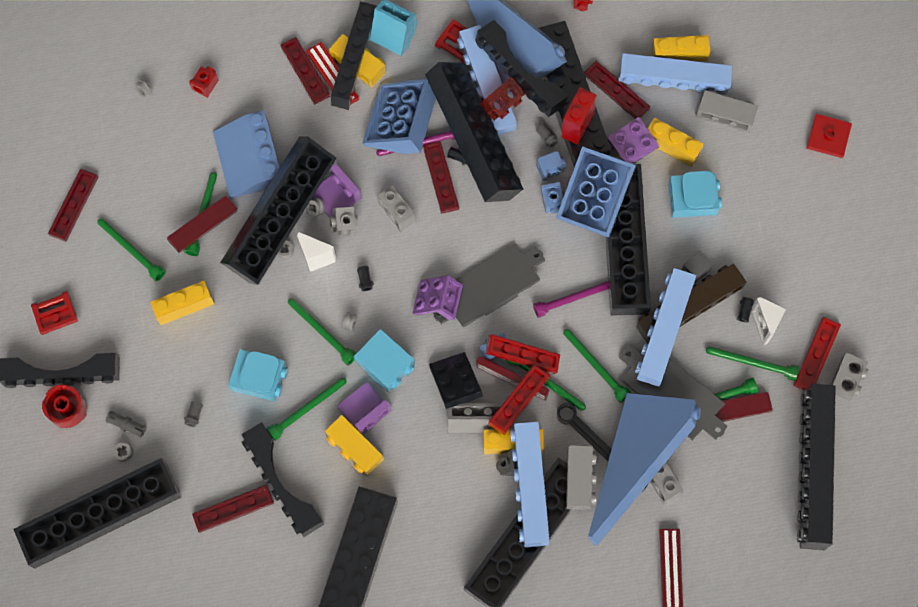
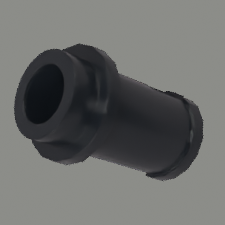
[447,146,467,166]
[357,266,374,291]
[737,297,754,323]

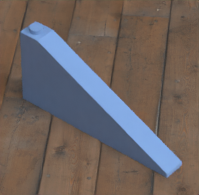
[468,0,567,95]
[588,393,701,545]

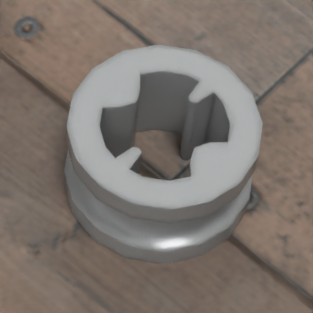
[306,198,325,216]
[278,241,294,259]
[343,312,357,331]
[113,443,133,462]

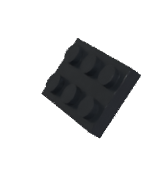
[429,352,483,409]

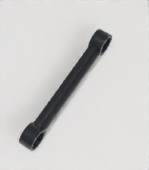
[557,403,648,492]

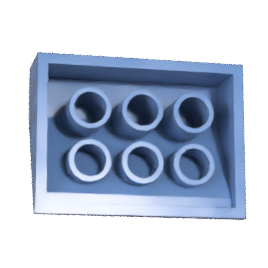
[362,79,436,154]
[213,110,280,199]
[556,147,636,238]

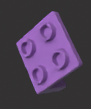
[607,117,659,164]
[312,164,361,218]
[412,275,463,320]
[337,382,392,435]

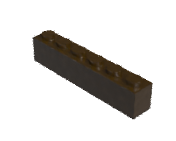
[636,263,747,344]

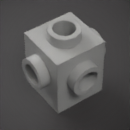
[330,207,358,235]

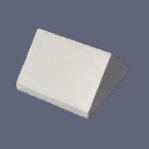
[297,232,337,272]
[751,297,786,345]

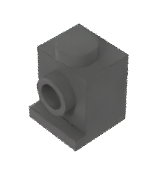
[496,450,517,476]

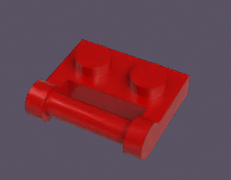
[435,19,468,65]
[31,291,78,335]

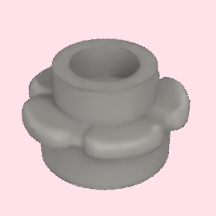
[135,80,152,97]

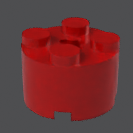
[42,384,87,428]

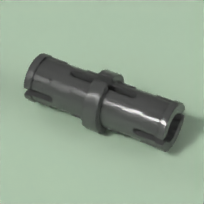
[106,411,147,438]

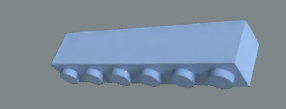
[457,25,517,136]
[618,53,732,94]
[635,268,696,387]
[510,422,549,547]

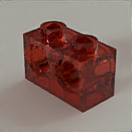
[480,77,525,121]

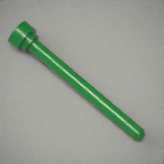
[184,172,217,257]
[97,218,166,282]
[288,298,357,366]
[563,329,631,403]
[706,346,799,381]
[505,360,586,411]
[714,377,758,400]
[266,378,347,441]

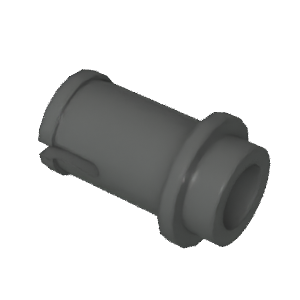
[536,123,558,147]
[184,401,203,427]

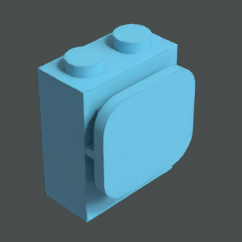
[370,0,417,56]
[668,171,722,218]
[354,329,415,392]
[228,349,288,402]

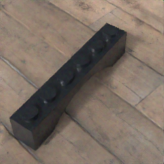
[331,1,377,110]
[475,20,568,118]
[0,353,120,388]
[241,422,324,537]

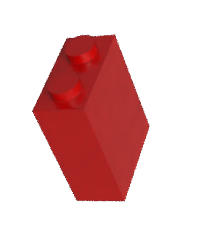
[561,87,597,145]

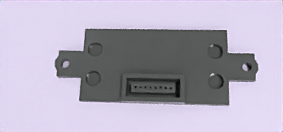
[433,244,545,328]
[619,345,728,441]

